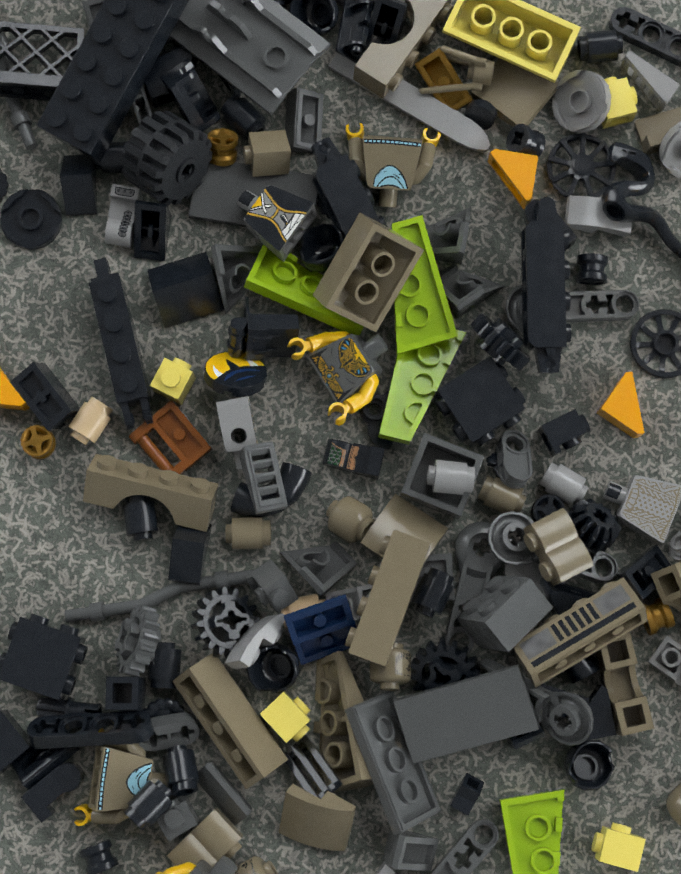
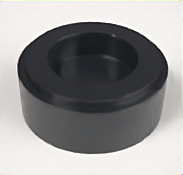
[464,99,497,130]

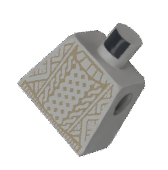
[603,475,681,545]

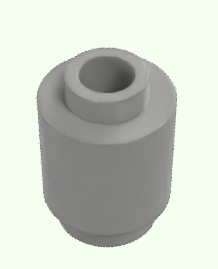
[426,460,475,495]
[539,462,589,506]

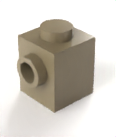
[243,130,291,177]

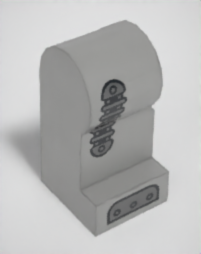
[105,184,144,248]

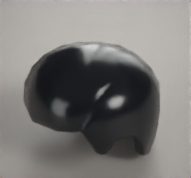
[289,0,339,36]
[299,224,344,272]
[247,644,300,693]
[565,740,615,791]

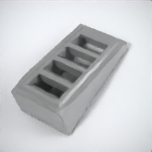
[621,51,680,112]

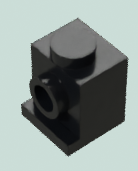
[538,409,591,457]

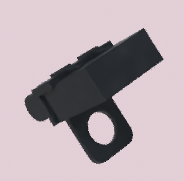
[227,297,299,360]

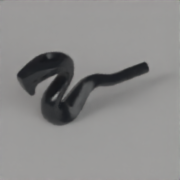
[602,142,681,258]

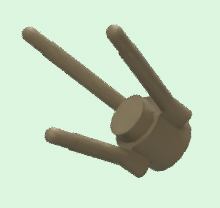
[419,46,495,94]

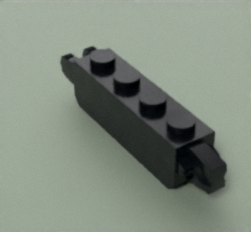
[311,137,388,239]
[521,196,571,374]
[89,257,154,430]

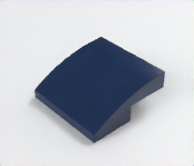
[283,594,357,665]

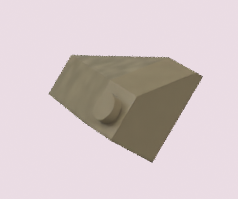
[312,651,374,794]

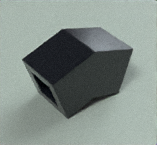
[449,773,484,815]

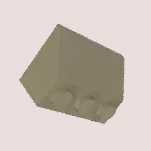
[313,212,424,332]

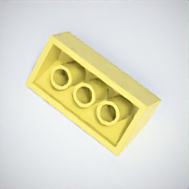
[442,0,581,83]

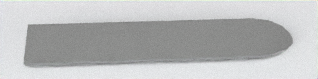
[328,53,490,152]

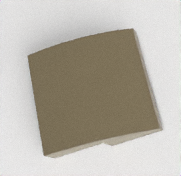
[471,58,558,127]
[360,494,448,563]
[279,784,356,851]

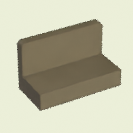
[634,107,681,155]

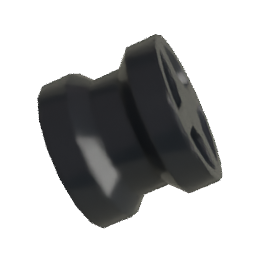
[506,123,546,157]
[576,253,608,285]
[531,495,565,522]
[79,839,119,874]

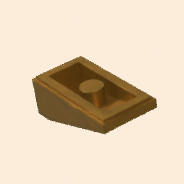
[415,47,473,111]

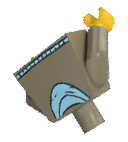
[345,123,441,208]
[74,728,167,826]

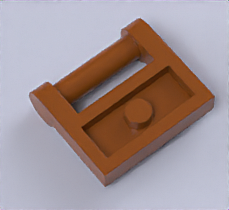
[129,400,213,475]

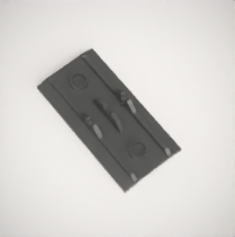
[169,0,331,116]

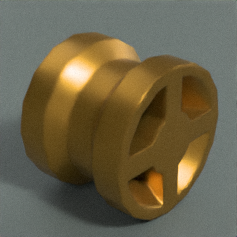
[207,128,238,166]
[20,425,56,459]
[643,598,675,636]

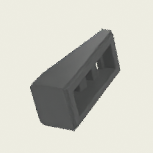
[239,441,288,515]

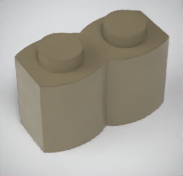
[523,508,594,586]
[167,807,243,867]

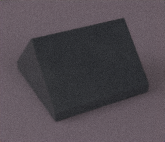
[147,252,224,328]

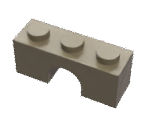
[595,632,655,736]

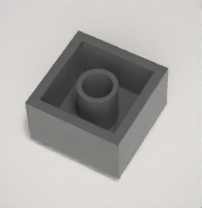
[400,433,485,520]
[457,575,553,652]

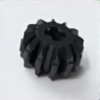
[568,498,621,553]

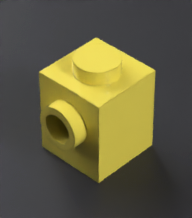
[601,77,638,129]
[150,357,196,405]
[260,691,311,743]
[592,822,646,872]

